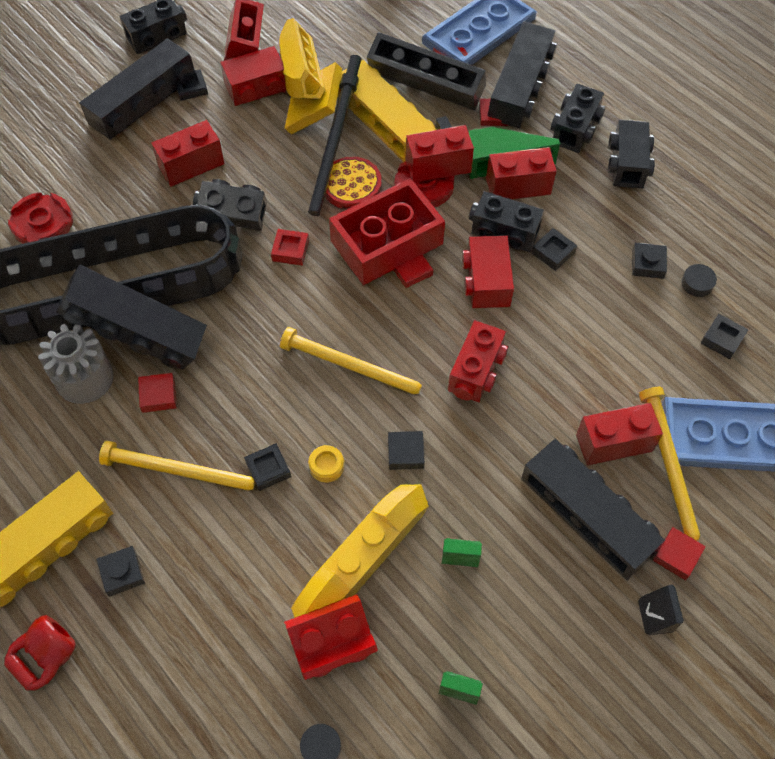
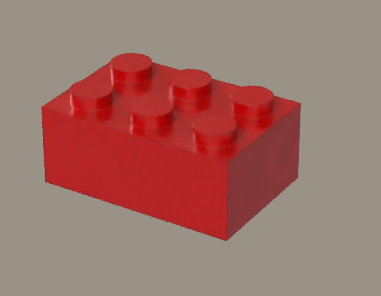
[329,178,445,285]

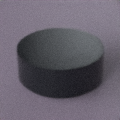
[681,264,717,297]
[300,724,341,759]

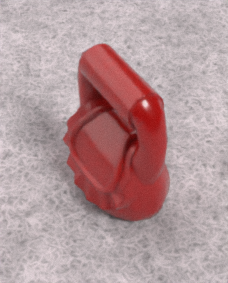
[4,615,76,691]

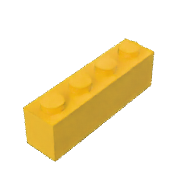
[337,60,436,162]
[0,471,114,607]

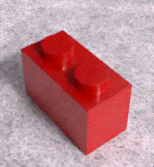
[224,0,264,61]
[220,46,287,106]
[151,120,225,187]
[405,125,474,183]
[486,147,556,200]
[462,236,514,309]
[576,403,663,466]

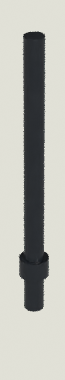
[308,55,362,216]

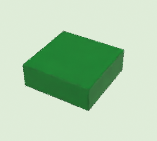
[441,538,482,567]
[438,671,483,705]

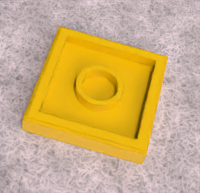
[284,62,342,134]

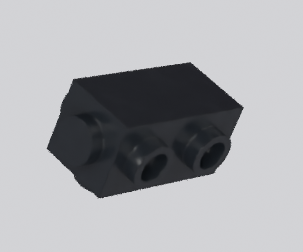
[119,0,187,54]
[550,84,606,153]
[608,119,655,189]
[193,179,267,231]
[468,191,544,253]

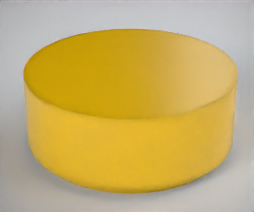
[308,445,344,483]

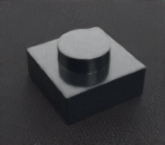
[632,243,667,279]
[96,545,145,597]

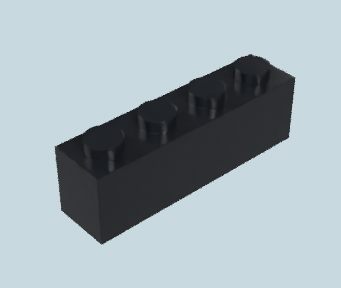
[487,21,558,128]
[366,32,486,111]
[79,39,195,140]
[56,265,207,370]
[521,438,665,581]

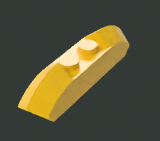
[279,18,325,99]
[291,484,429,618]

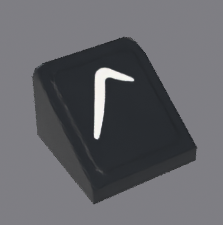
[638,585,684,635]

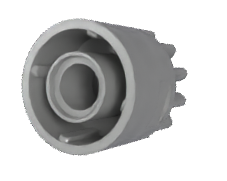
[38,324,113,404]

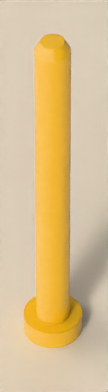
[280,327,422,395]
[639,386,700,541]
[99,440,255,491]

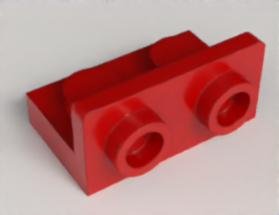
[284,594,378,680]

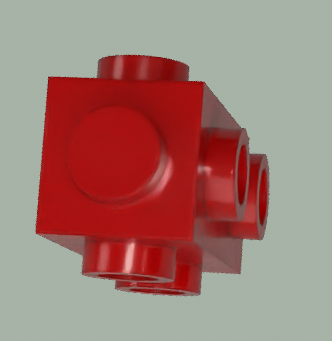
[448,320,509,403]

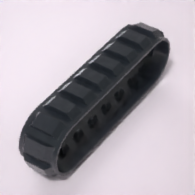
[0,205,243,345]

